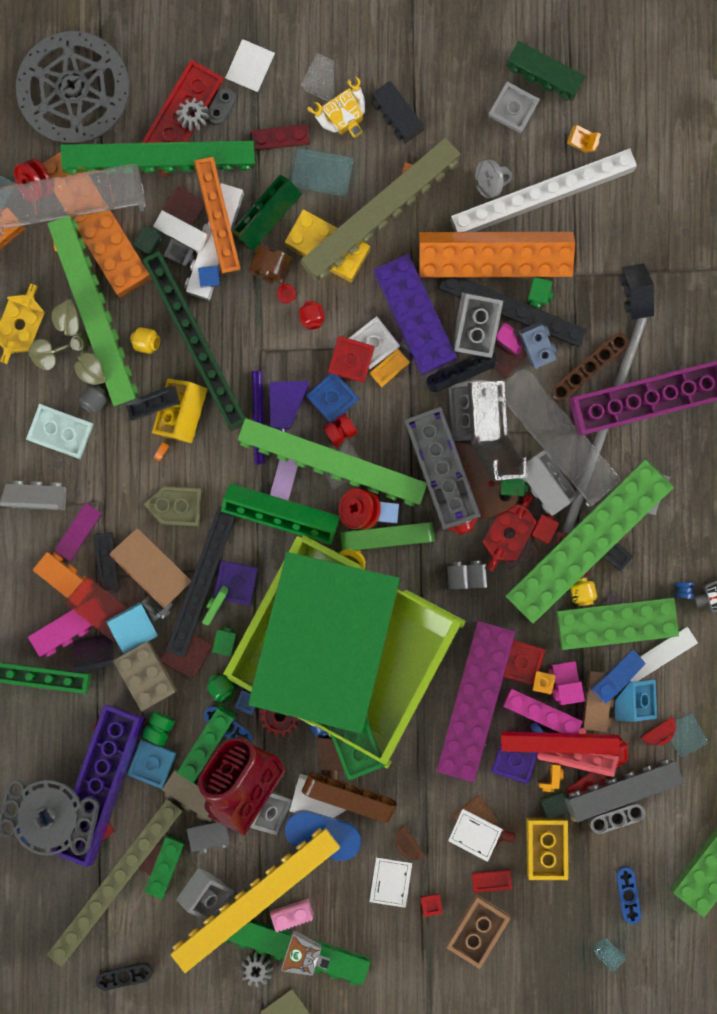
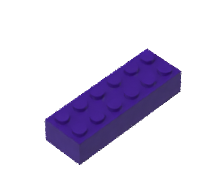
[374,254,457,376]

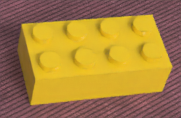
[285,209,370,283]

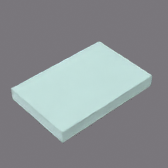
[26,404,94,459]

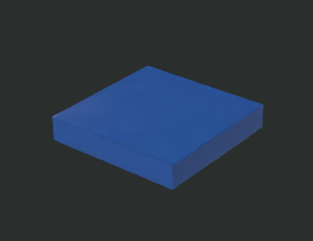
[306,374,359,422]

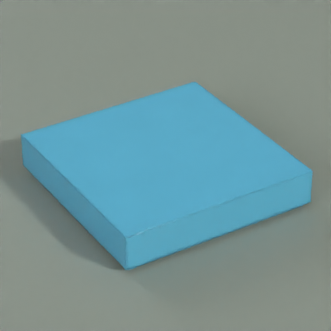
[106,602,158,654]

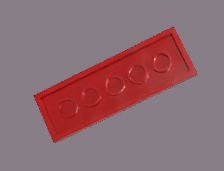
[142,60,224,177]

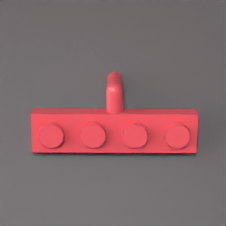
[538,728,619,777]

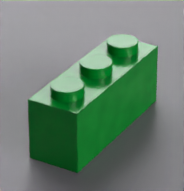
[144,834,186,899]

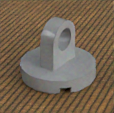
[475,159,513,198]

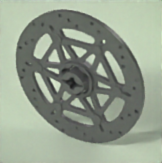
[16,31,129,144]

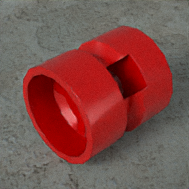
[322,412,358,448]

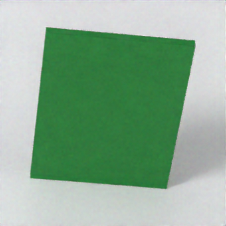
[248,552,401,734]

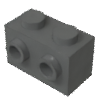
[187,821,231,854]

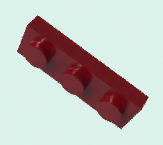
[251,124,310,151]

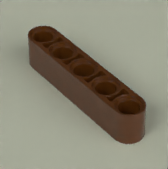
[551,333,628,402]
[302,772,397,823]

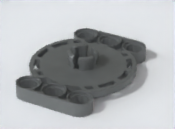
[0,780,99,856]

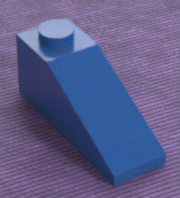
[590,649,646,704]

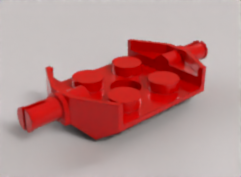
[483,494,537,572]

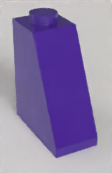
[270,381,309,432]

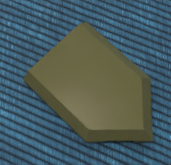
[144,486,202,527]

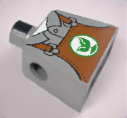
[281,931,330,976]

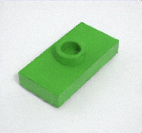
[202,585,229,626]

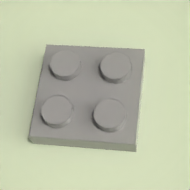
[488,81,540,134]

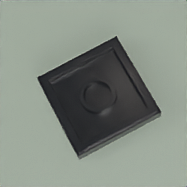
[73,633,113,673]

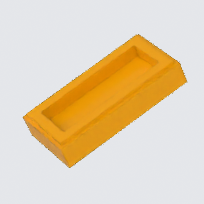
[369,348,410,388]

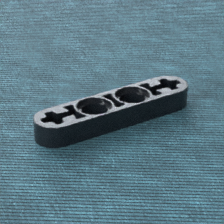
[426,352,498,392]

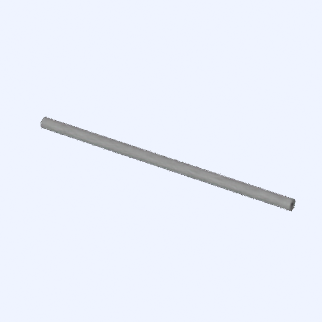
[562,318,647,533]

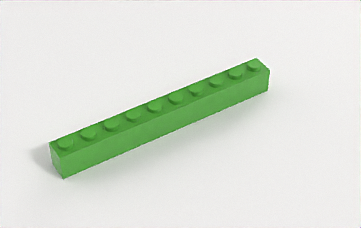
[47,216,139,406]
[237,418,427,507]

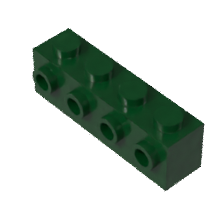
[506,41,586,102]
[231,175,302,251]

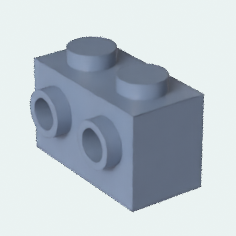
[518,322,557,369]

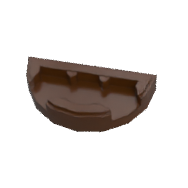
[396,824,426,860]

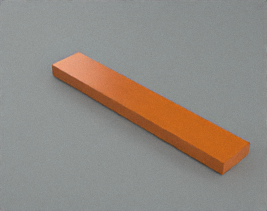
[194,157,241,274]

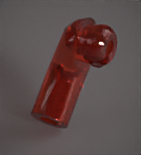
[494,830,515,848]

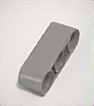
[588,802,645,834]

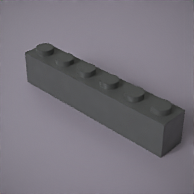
[564,758,684,822]

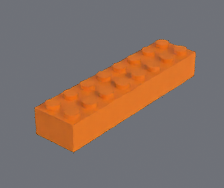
[42,152,152,299]
[419,232,575,277]

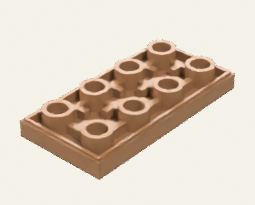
[109,528,191,608]

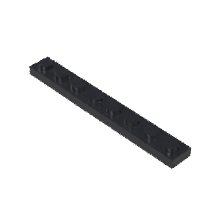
[439,277,587,348]
[166,506,236,658]

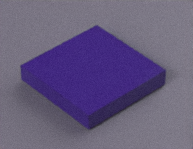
[213,561,259,606]
[491,742,539,784]

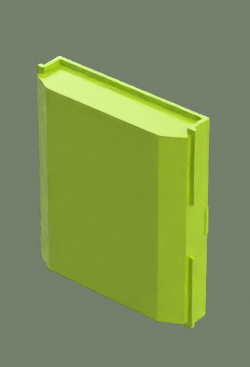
[223,535,466,769]

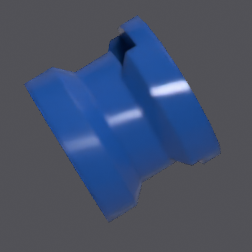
[674,582,695,599]

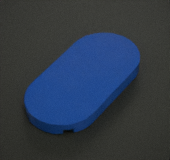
[285,810,361,861]

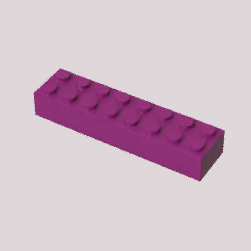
[569,361,717,436]
[436,621,516,783]

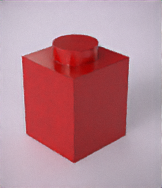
[530,513,559,544]

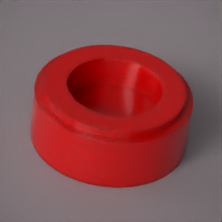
[277,284,296,304]

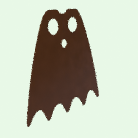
[435,442,518,531]

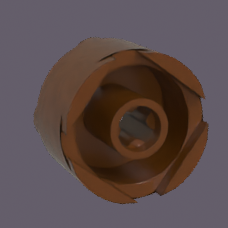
[248,245,293,285]

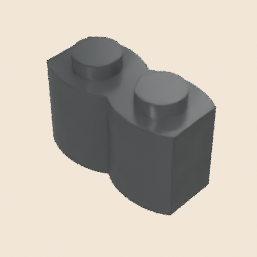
[446,561,487,590]

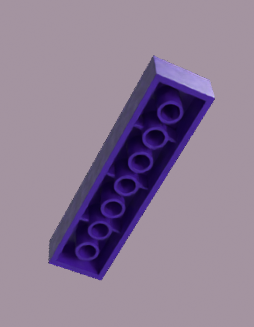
[52,705,146,867]

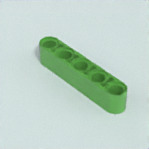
[340,522,435,551]

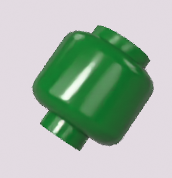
[207,673,235,703]

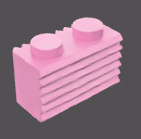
[270,898,314,932]

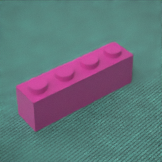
[28,597,109,658]
[502,688,583,734]

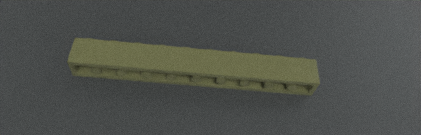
[301,138,461,282]
[47,798,184,967]

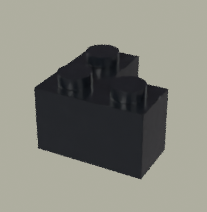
[619,263,654,320]

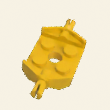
[0,283,45,364]

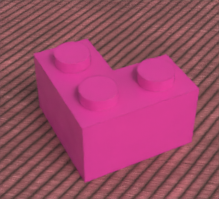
[548,661,585,705]

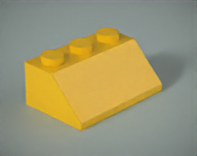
[152,378,207,444]

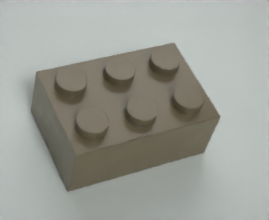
[113,641,178,712]

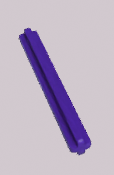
[252,370,265,465]

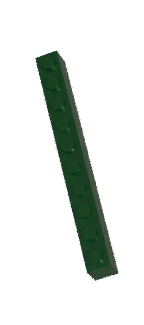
[142,251,245,432]

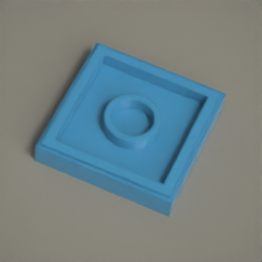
[127,739,177,789]

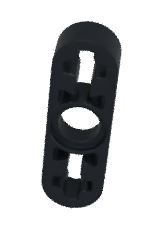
[96,962,153,991]

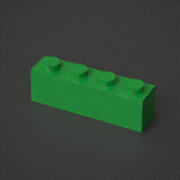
[177,704,237,783]

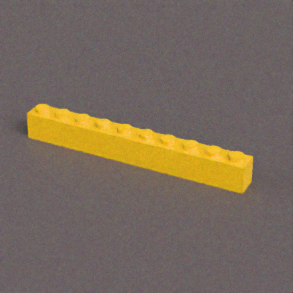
[170,828,340,973]

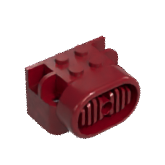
[198,737,287,836]

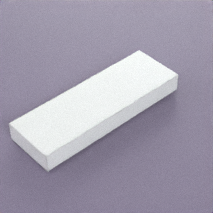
[153,210,209,252]

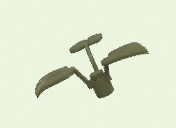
[29,299,107,384]

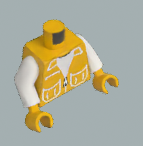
[308,76,365,138]

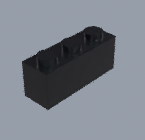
[371,80,424,144]

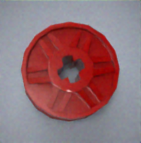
[14,158,52,202]
[339,488,381,530]

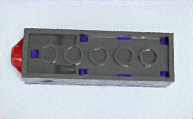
[405,407,482,535]

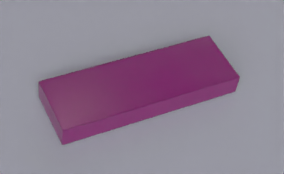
[54,503,102,561]

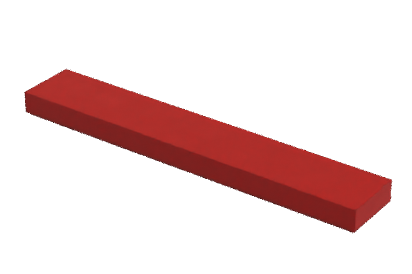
[501,732,620,755]

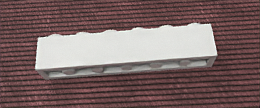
[184,183,244,301]

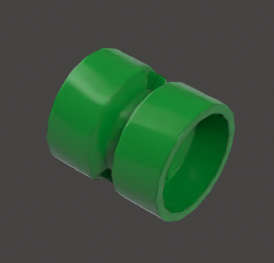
[141,711,176,746]

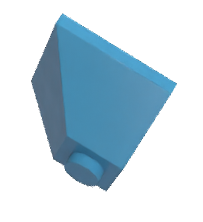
[614,680,657,722]

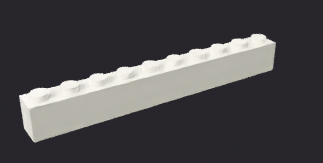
[450,149,637,232]

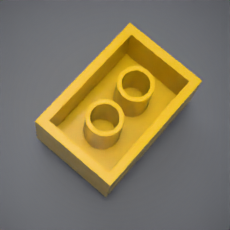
[526,817,568,880]

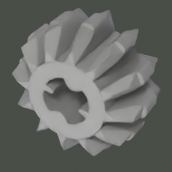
[176,98,209,132]
[240,952,273,987]

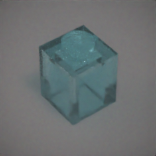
[594,938,627,972]

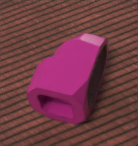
[495,323,523,355]

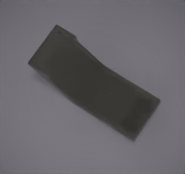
[468,381,527,480]

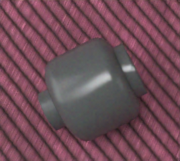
[79,385,108,414]

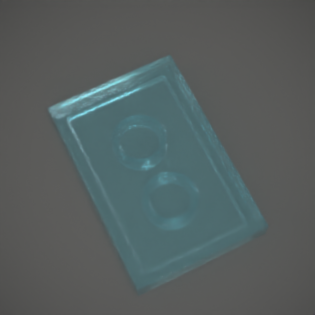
[291,148,353,196]

